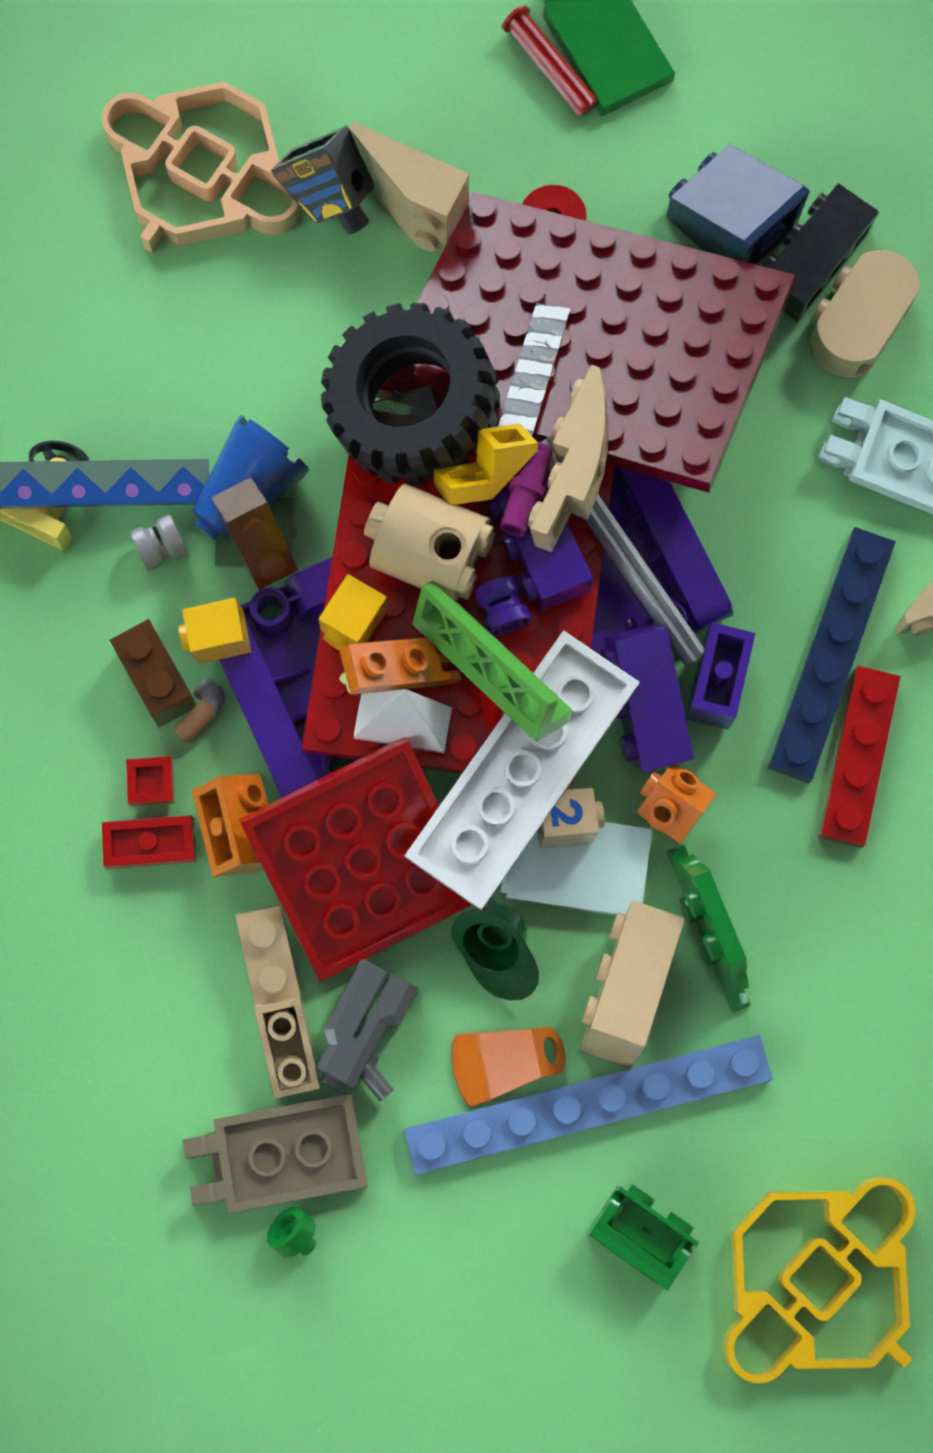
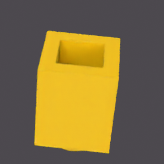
[318,574,388,650]
[178,598,251,664]

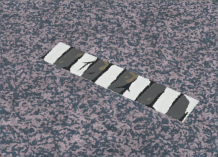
[498,303,570,436]

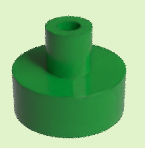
[267,1207,316,1258]

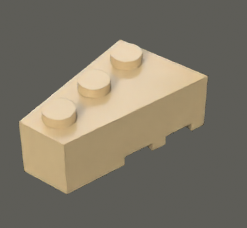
[579,900,685,1069]

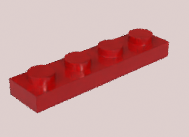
[818,666,901,848]

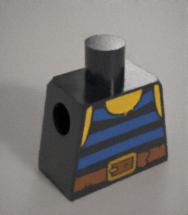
[270,125,374,235]

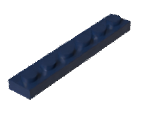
[767,527,896,784]

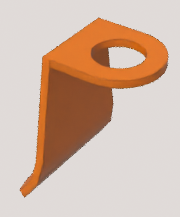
[451,1027,565,1108]

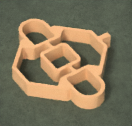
[102,81,301,253]

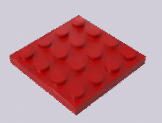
[239,737,472,982]

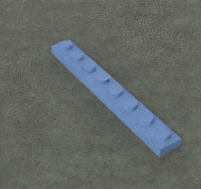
[404,1035,773,1175]

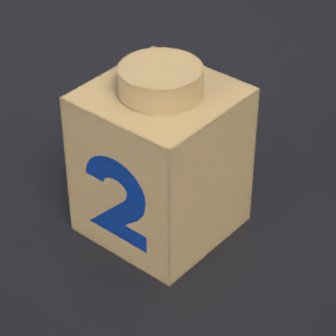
[537,788,605,848]

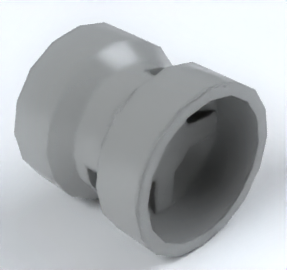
[130,514,188,571]

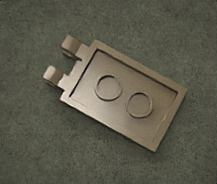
[183,1094,368,1214]

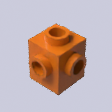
[636,764,717,844]

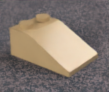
[349,122,469,253]

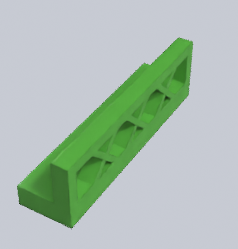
[412,581,573,742]

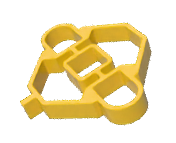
[723,1178,916,1383]

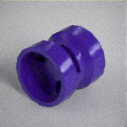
[475,576,532,636]

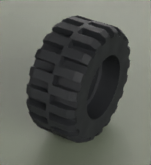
[320,302,500,486]

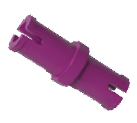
[500,442,553,537]

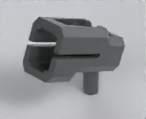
[317,959,418,1102]

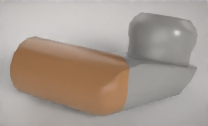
[173,678,225,743]

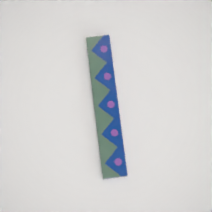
[0,459,210,509]

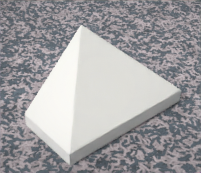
[354,689,452,754]

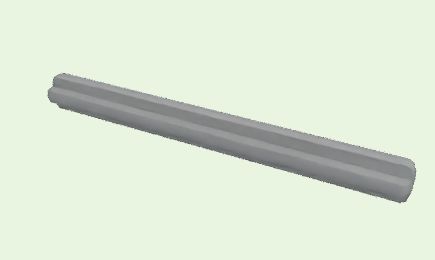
[541,436,705,665]

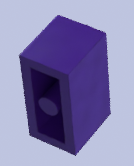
[686,622,756,729]

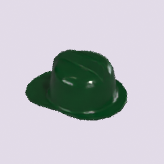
[451,898,539,1001]

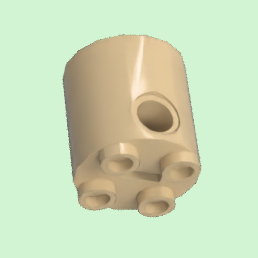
[364,483,496,602]

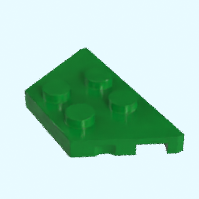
[666,844,750,1013]

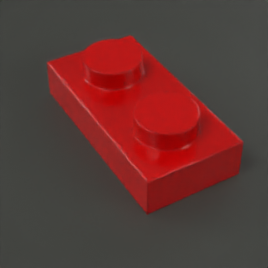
[101,815,196,870]

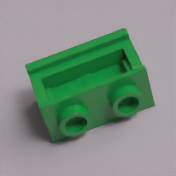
[586,1184,700,1291]

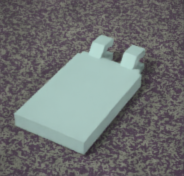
[817,397,933,515]
[499,822,652,916]

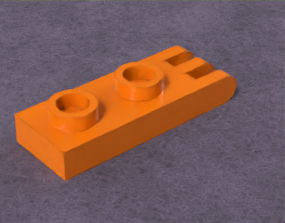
[340,638,462,695]

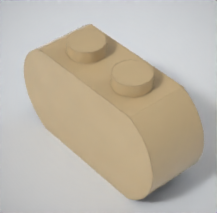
[810,250,920,378]

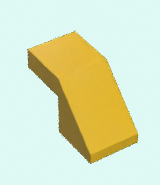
[434,423,538,506]

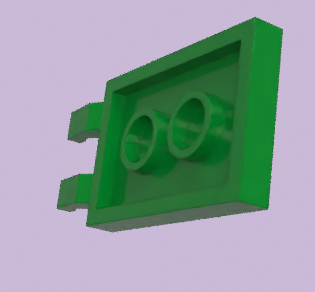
[543,0,675,116]

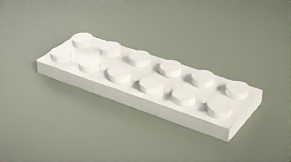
[405,631,640,911]

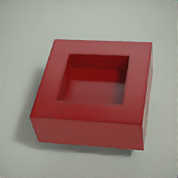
[126,756,175,806]

